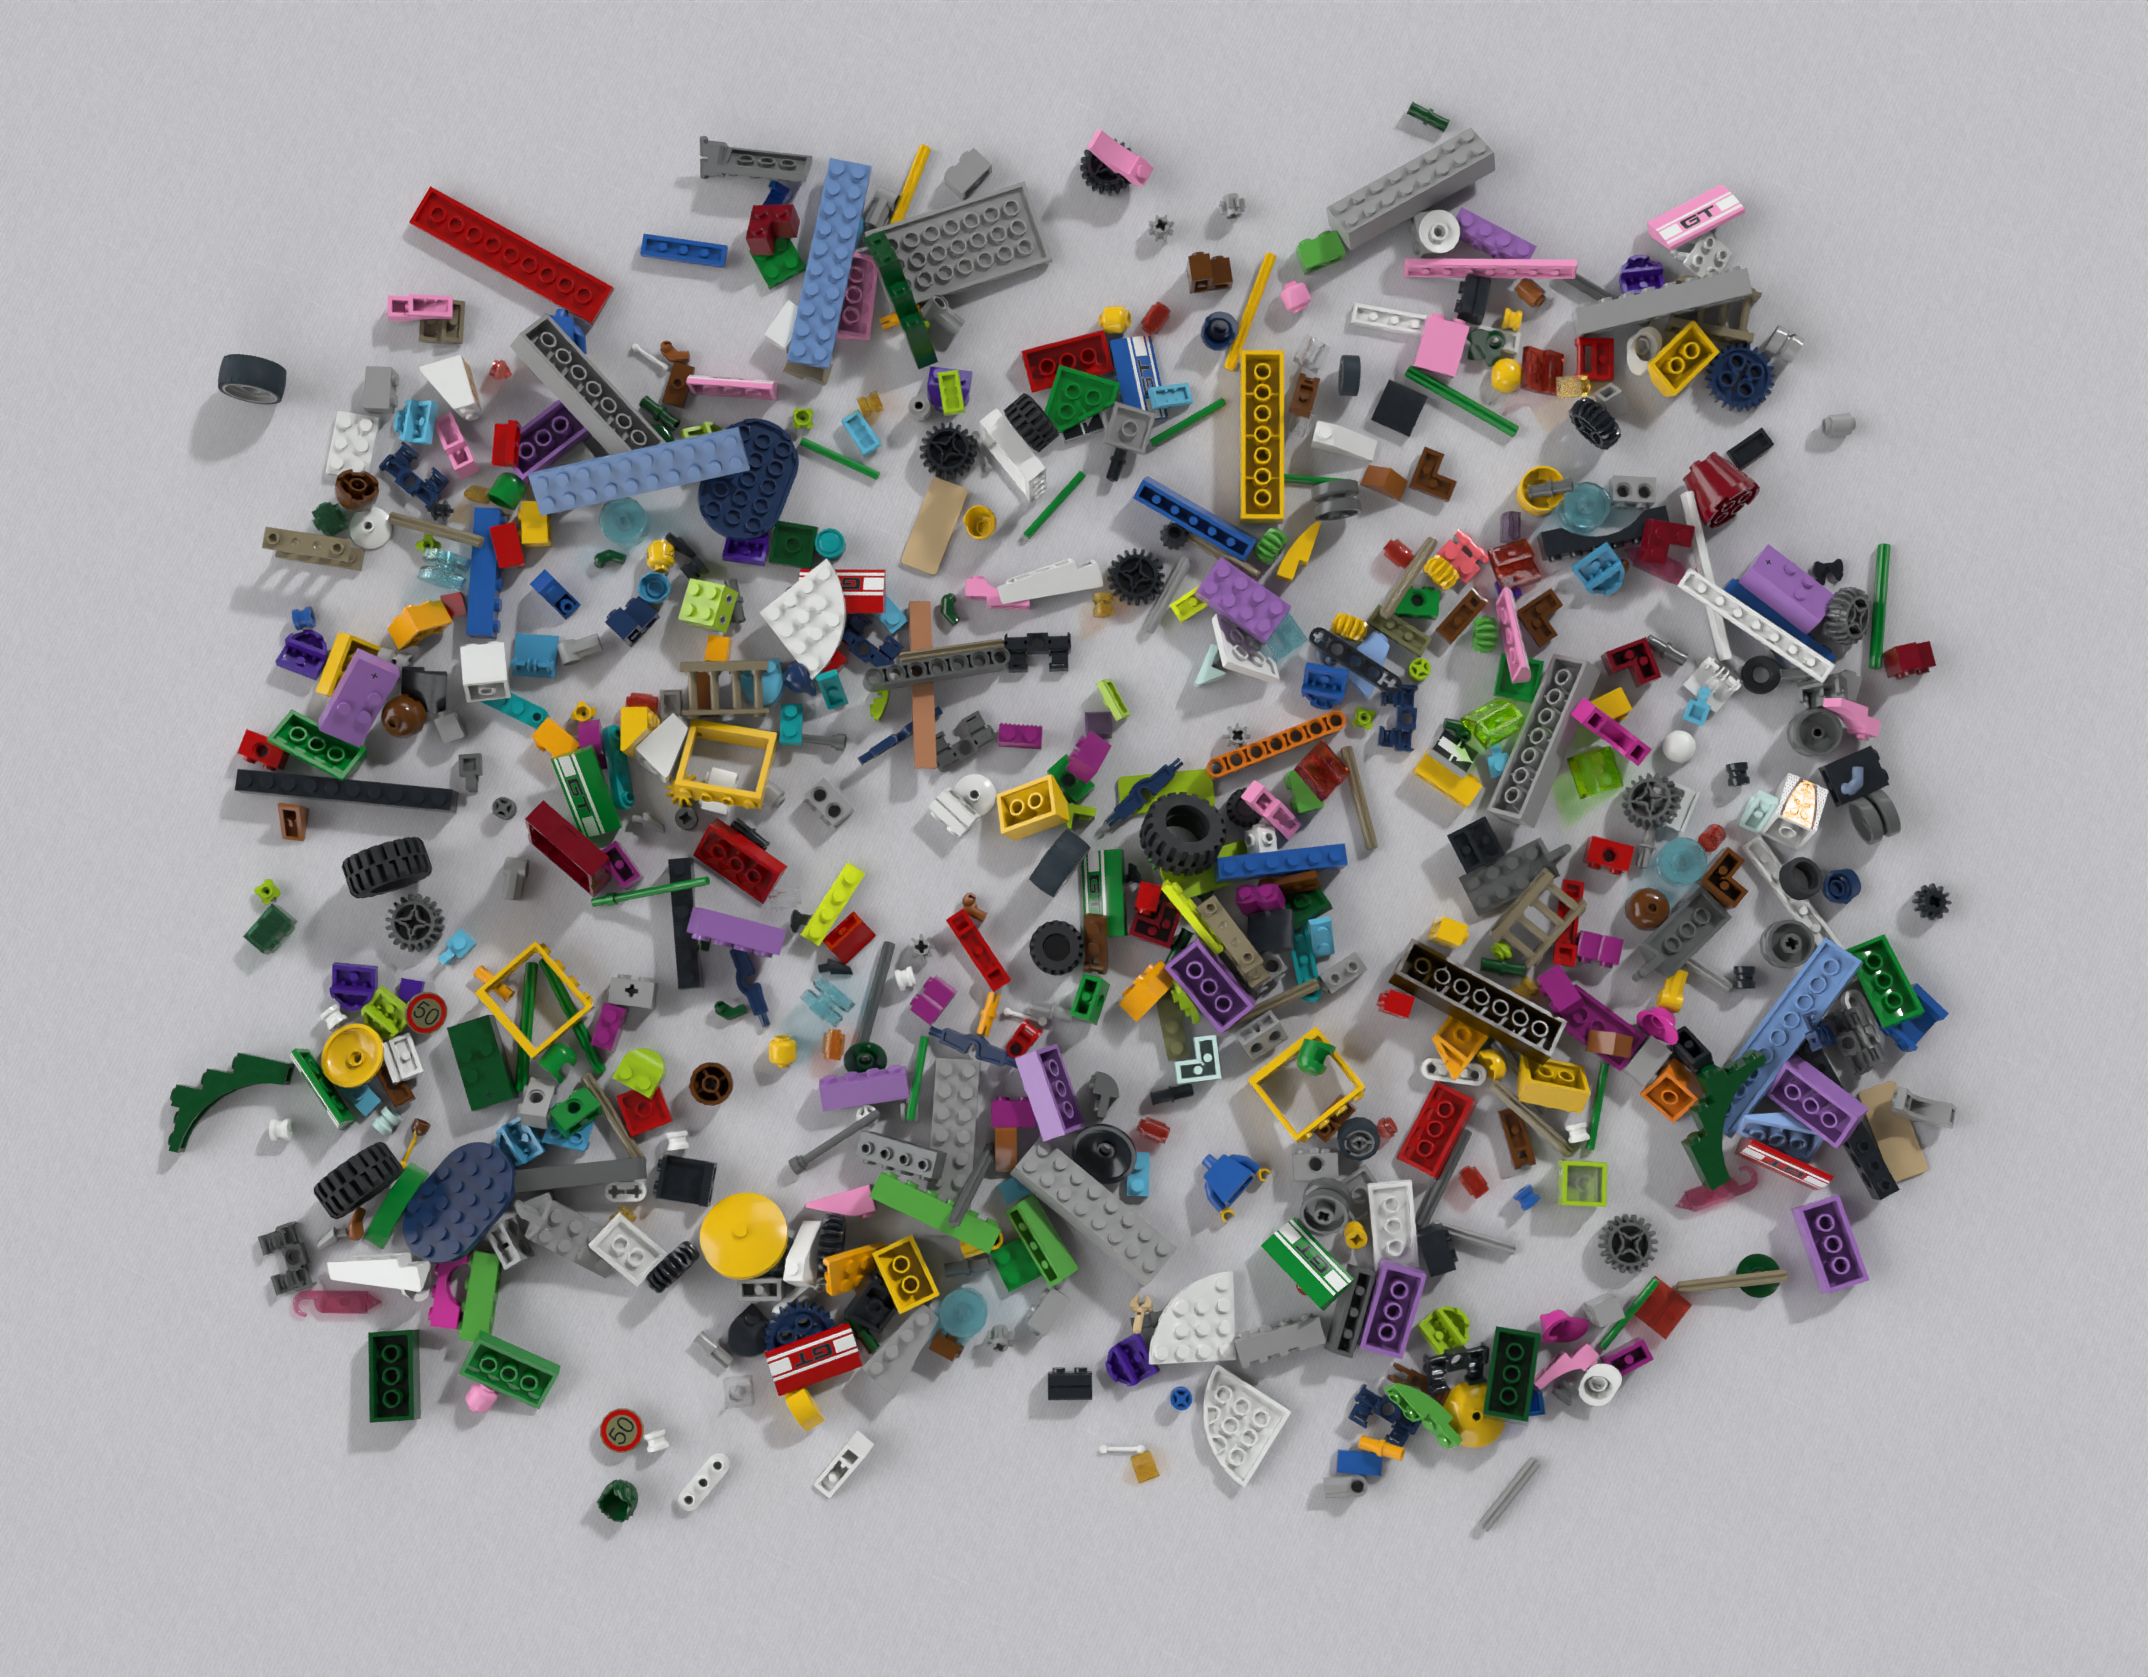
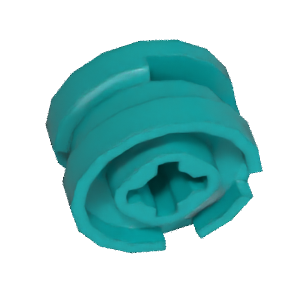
[815,528,846,561]

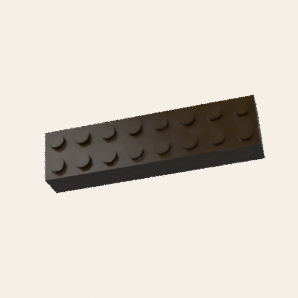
[1388,938,1567,1066]

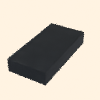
[1726,428,1774,469]

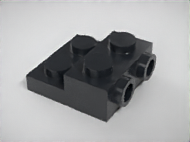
[844,1273,897,1334]

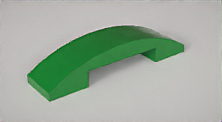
[364,1162,430,1249]

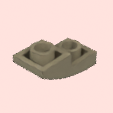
[783,361,833,386]

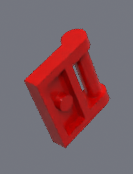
[1574,337,1614,382]

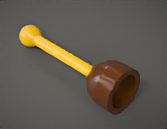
[399,1118,431,1170]

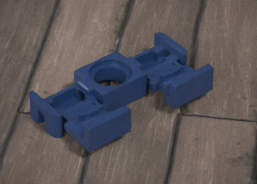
[379,441,450,509]
[842,613,905,667]
[1377,684,1418,753]
[1802,1010,1837,1052]
[1348,1384,1422,1447]

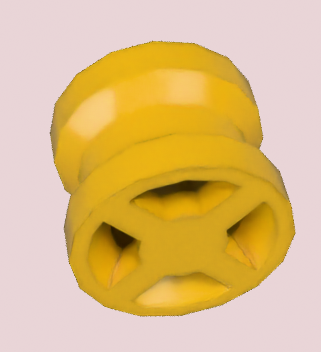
[1501,308,1523,332]
[1343,1221,1368,1249]

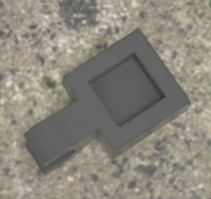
[458,753,483,792]

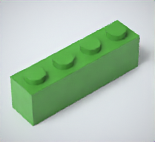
[1004,1194,1079,1287]
[458,1250,503,1342]

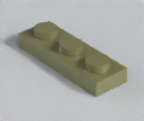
[1366,604,1432,658]
[1156,994,1190,1061]

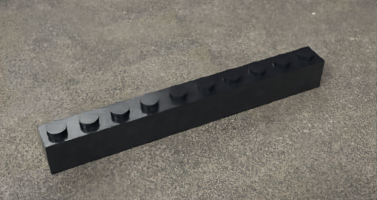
[235,769,459,813]

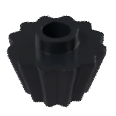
[1160,522,1189,550]

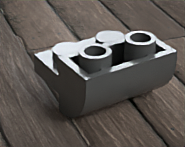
[1089,1071,1119,1118]

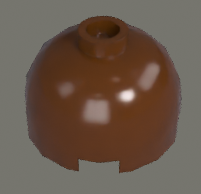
[335,469,379,512]
[381,694,427,739]
[1625,887,1670,931]
[689,1062,734,1106]

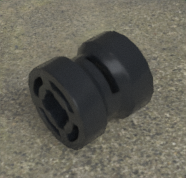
[680,555,710,580]
[1726,762,1750,787]
[1733,966,1755,989]

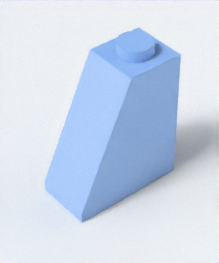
[1338,631,1390,700]

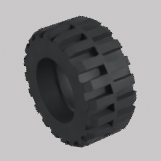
[1139,792,1227,876]
[342,837,432,899]
[314,1142,403,1219]

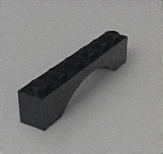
[1537,505,1670,563]
[668,857,704,990]

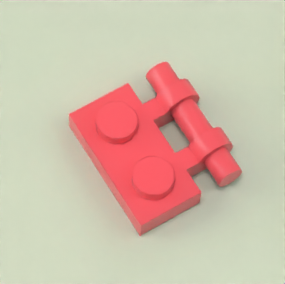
[1435,529,1491,585]

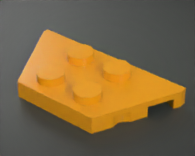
[1432,1016,1488,1081]
[823,1241,887,1296]

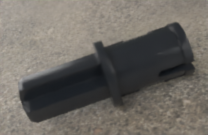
[1106,447,1128,482]
[730,818,770,850]
[1150,1084,1194,1106]

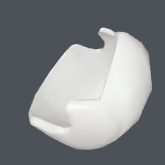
[1663,730,1696,764]

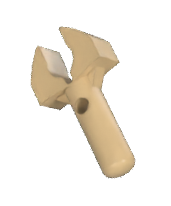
[1129,1294,1153,1334]

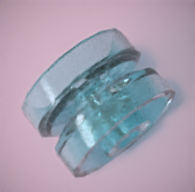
[1558,482,1611,534]
[599,497,650,547]
[417,548,471,591]
[1655,837,1707,887]
[800,974,856,1028]
[939,1286,989,1338]

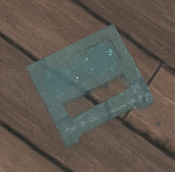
[1266,612,1308,661]

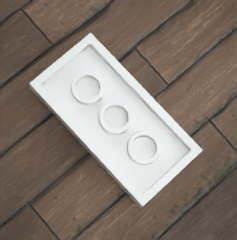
[1367,1179,1419,1272]

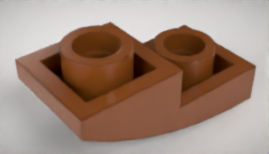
[697,671,720,717]
[1313,1094,1357,1143]
[995,1127,1017,1172]

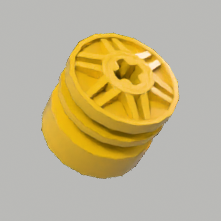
[1516,466,1565,516]

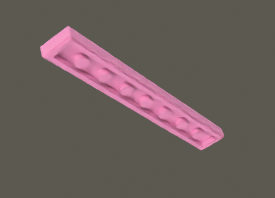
[1404,258,1577,279]

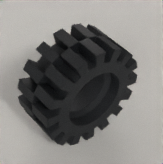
[1226,787,1263,828]

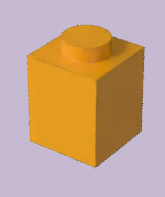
[704,634,733,661]

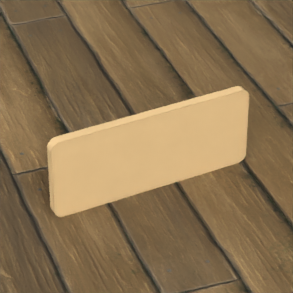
[901,477,968,575]
[1858,1081,1928,1182]

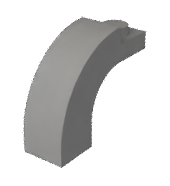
[1890,1087,1957,1129]

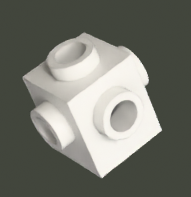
[1244,824,1278,854]

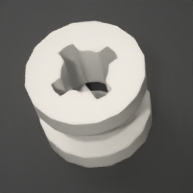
[894,966,917,991]
[319,1004,348,1031]
[856,1105,879,1127]
[269,1119,293,1141]
[1565,1122,1590,1143]
[666,1130,690,1151]
[644,1429,669,1453]

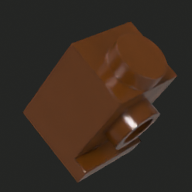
[929,1327,965,1361]

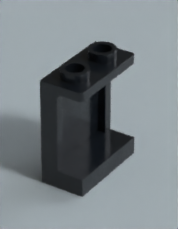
[1818,746,1889,807]
[653,1155,717,1207]

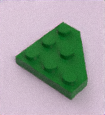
[1044,365,1120,433]

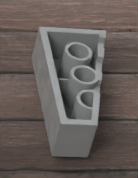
[862,1302,940,1398]
[1233,1313,1326,1369]

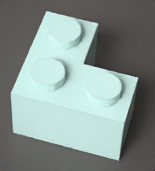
[1174,1035,1221,1084]

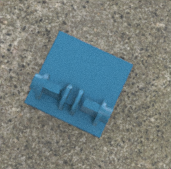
[510,633,559,678]
[542,1103,595,1152]

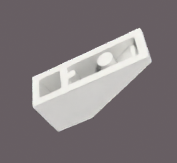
[1310,420,1377,462]
[783,1221,822,1287]
[813,1430,874,1499]

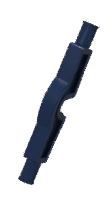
[858,706,943,765]
[1105,758,1184,827]
[730,944,771,1028]
[928,1026,1018,1069]

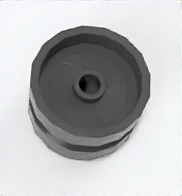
[1311,479,1362,521]
[1787,709,1843,757]
[1849,790,1901,845]
[1759,920,1815,969]
[1300,1177,1351,1235]

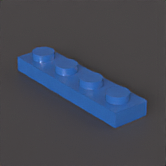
[640,234,728,268]

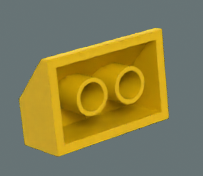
[1647,320,1719,397]
[315,632,382,697]
[621,707,660,759]
[996,774,1070,841]
[1516,1054,1590,1113]
[872,1234,940,1314]

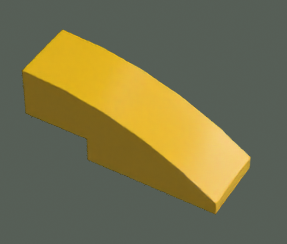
[1275,521,1321,584]

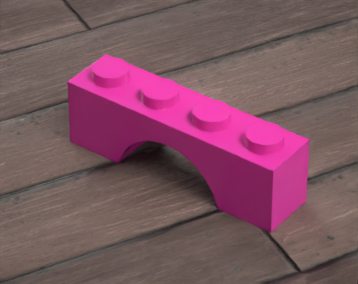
[1570,697,1652,766]
[428,1249,473,1329]

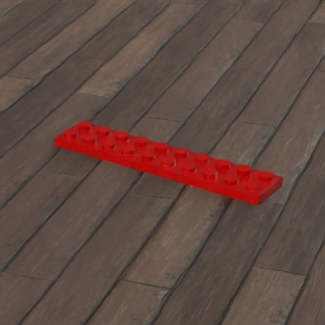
[409,186,614,325]

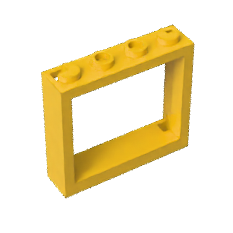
[674,719,778,810]
[475,941,595,1060]
[1247,1026,1366,1144]

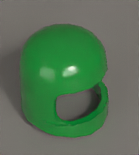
[487,472,526,510]
[1296,1039,1336,1076]
[537,1042,577,1085]

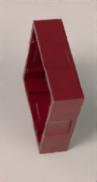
[525,800,612,898]

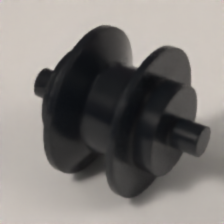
[427,499,454,521]

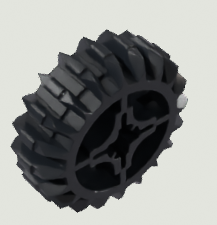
[1080,138,1132,196]
[1569,397,1621,450]
[920,422,977,480]
[1107,548,1165,606]
[817,1213,846,1272]
[645,1241,700,1293]

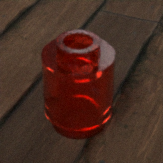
[1141,302,1171,335]
[1383,539,1415,570]
[626,692,658,714]
[1698,824,1726,852]
[1136,1116,1170,1144]
[1458,1165,1489,1199]

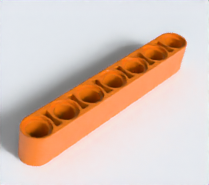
[1205,710,1346,780]

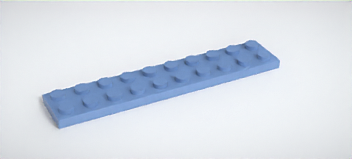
[787,158,872,370]
[528,427,750,516]
[1705,937,1863,1139]

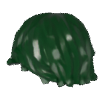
[597,1479,638,1523]

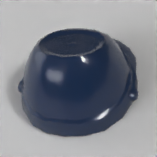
[782,660,817,697]
[1821,868,1861,905]

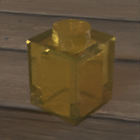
[1556,375,1590,398]

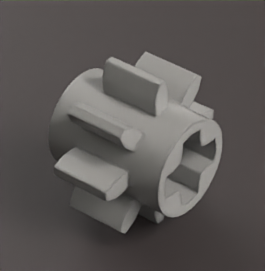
[1219,193,1246,220]
[1149,215,1174,242]
[1223,723,1251,749]
[908,934,936,961]
[987,1324,1013,1352]

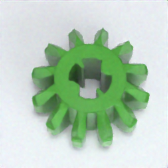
[1254,527,1288,565]
[1471,616,1499,653]

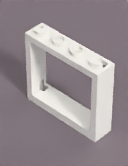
[980,408,1047,501]

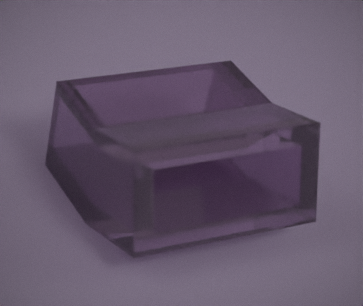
[1500,511,1521,543]
[1085,712,1112,739]

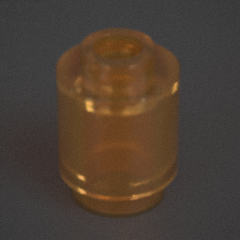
[822,1029,845,1060]

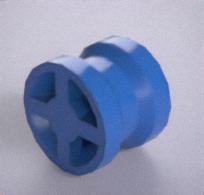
[292,606,316,631]
[1513,1184,1541,1211]
[1170,1386,1192,1411]

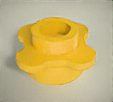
[571,701,597,722]

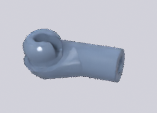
[1315,638,1337,667]
[1841,767,1863,795]

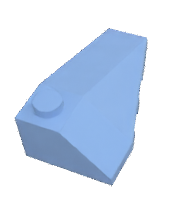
[1736,1112,1824,1163]

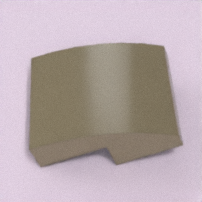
[418,300,465,344]

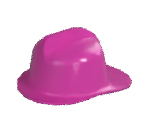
[1636,1006,1679,1045]
[1539,1310,1589,1343]

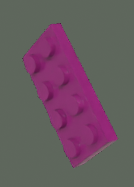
[1553,984,1646,1072]

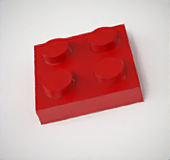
[616,1084,673,1137]

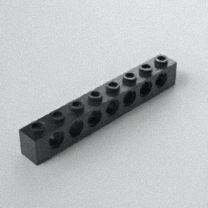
[1794,1039,1900,1200]

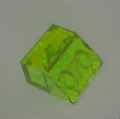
[1460,698,1524,750]
[1567,746,1624,800]

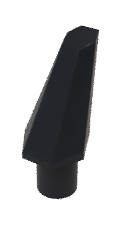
[665,532,696,559]
[818,959,853,975]

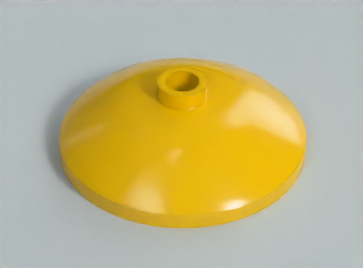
[321,1023,384,1088]
[1443,1381,1506,1448]

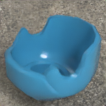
[637,572,671,604]

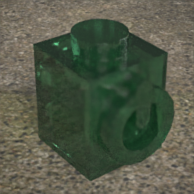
[312,502,349,537]

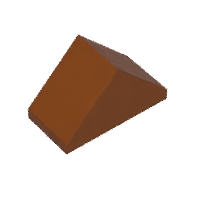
[1361,465,1408,502]
[278,803,309,841]
[1586,1030,1633,1058]

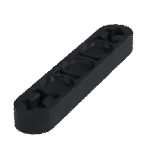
[1309,627,1402,695]

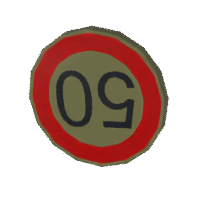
[404,992,447,1034]
[600,1408,644,1453]

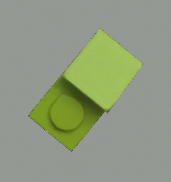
[1064,803,1096,831]

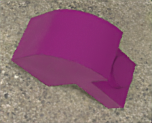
[578,719,608,770]

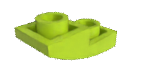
[870,682,891,722]
[1171,980,1201,1024]

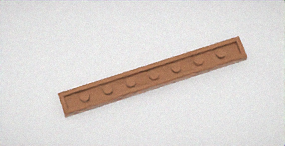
[908,601,937,769]

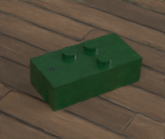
[447,1014,519,1112]
[1483,1326,1540,1426]
[368,1329,421,1423]

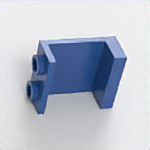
[1877,983,1949,1053]

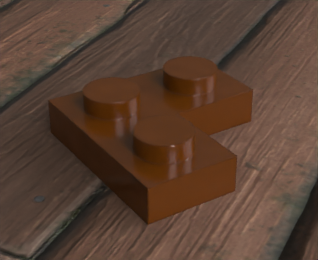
[1409,447,1457,503]
[1517,588,1563,648]

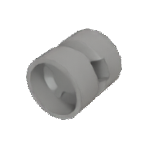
[1764,325,1805,363]
[377,647,414,680]

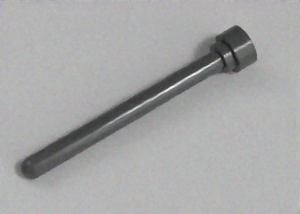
[758,729,847,751]
[788,1110,881,1175]

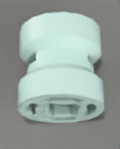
[371,1106,403,1137]

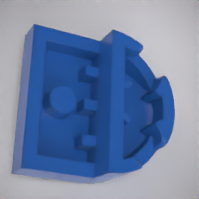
[1301,662,1349,710]

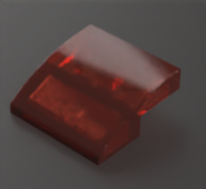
[1520,346,1564,396]
[1487,538,1542,591]
[1294,740,1350,802]
[1634,1276,1692,1340]

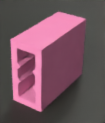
[1413,313,1470,377]

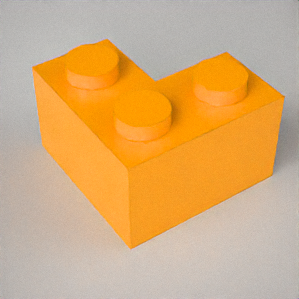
[387,600,453,650]
[1118,960,1174,1022]

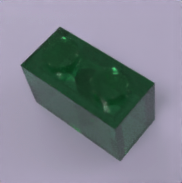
[243,903,298,954]

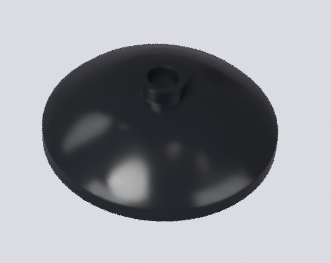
[1072,1124,1137,1184]

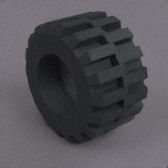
[1004,393,1059,452]
[1029,920,1084,976]

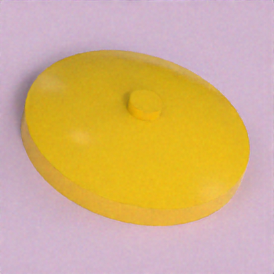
[700,1193,788,1280]

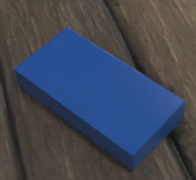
[1336,1449,1382,1476]

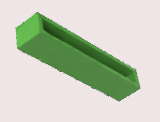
[869,1170,1002,1254]

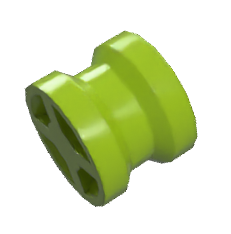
[1407,658,1431,682]

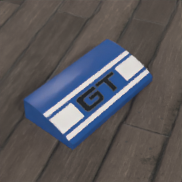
[1109,336,1168,421]

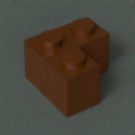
[1186,252,1233,294]
[1695,847,1749,910]

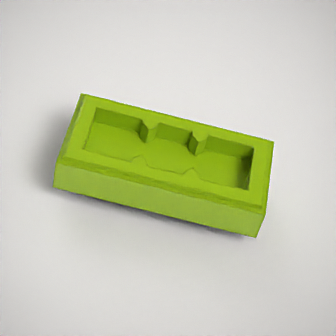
[937,370,965,416]
[1096,679,1130,721]

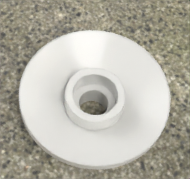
[1419,210,1460,253]
[349,507,393,549]
[954,774,996,816]

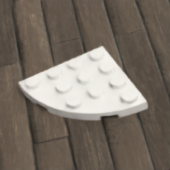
[760,559,846,680]
[1149,1271,1236,1365]
[1203,1363,1291,1488]

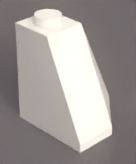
[635,713,688,783]

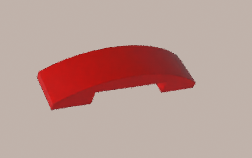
[1553,879,1585,967]
[946,908,1011,992]

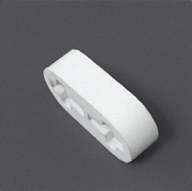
[605,1181,648,1202]

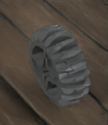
[1825,587,1872,645]
[1622,773,1681,831]
[385,894,445,952]
[1598,1214,1658,1274]

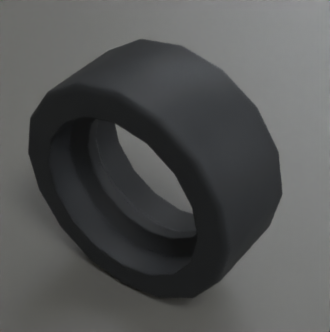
[1779,857,1823,901]

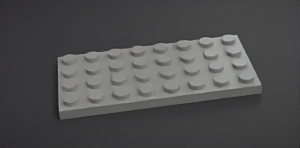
[864,181,1052,313]

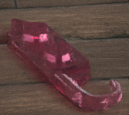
[1624,547,1698,585]
[1675,1166,1758,1212]
[292,1290,381,1317]

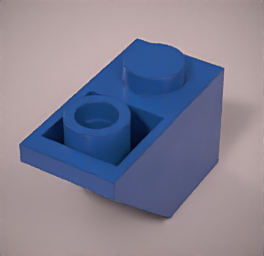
[530,569,581,620]

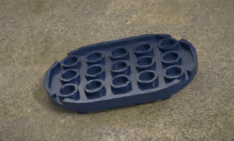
[697,418,799,541]
[403,1142,516,1264]

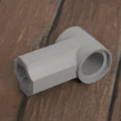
[864,186,900,229]
[921,294,965,335]
[557,633,603,666]
[502,857,530,901]
[1323,1474,1368,1498]

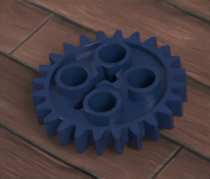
[1704,342,1776,412]
[764,1300,835,1351]

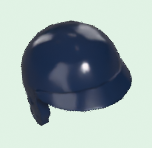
[1201,311,1239,351]

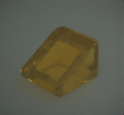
[463,485,490,504]
[1130,1450,1160,1483]

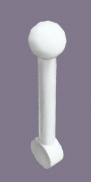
[631,343,670,371]
[1003,1008,1047,1026]
[1099,1444,1145,1454]

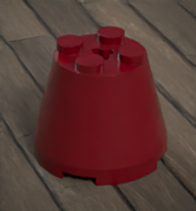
[1683,452,1760,529]

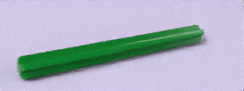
[1405,365,1519,437]
[1869,543,1891,670]
[539,958,606,1074]
[515,962,538,1091]

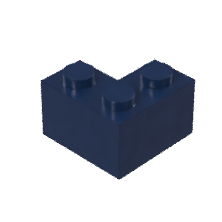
[605,596,660,647]

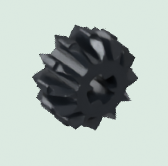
[1912,883,1952,921]

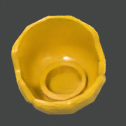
[1491,358,1523,394]
[963,505,997,540]
[1477,1049,1507,1082]

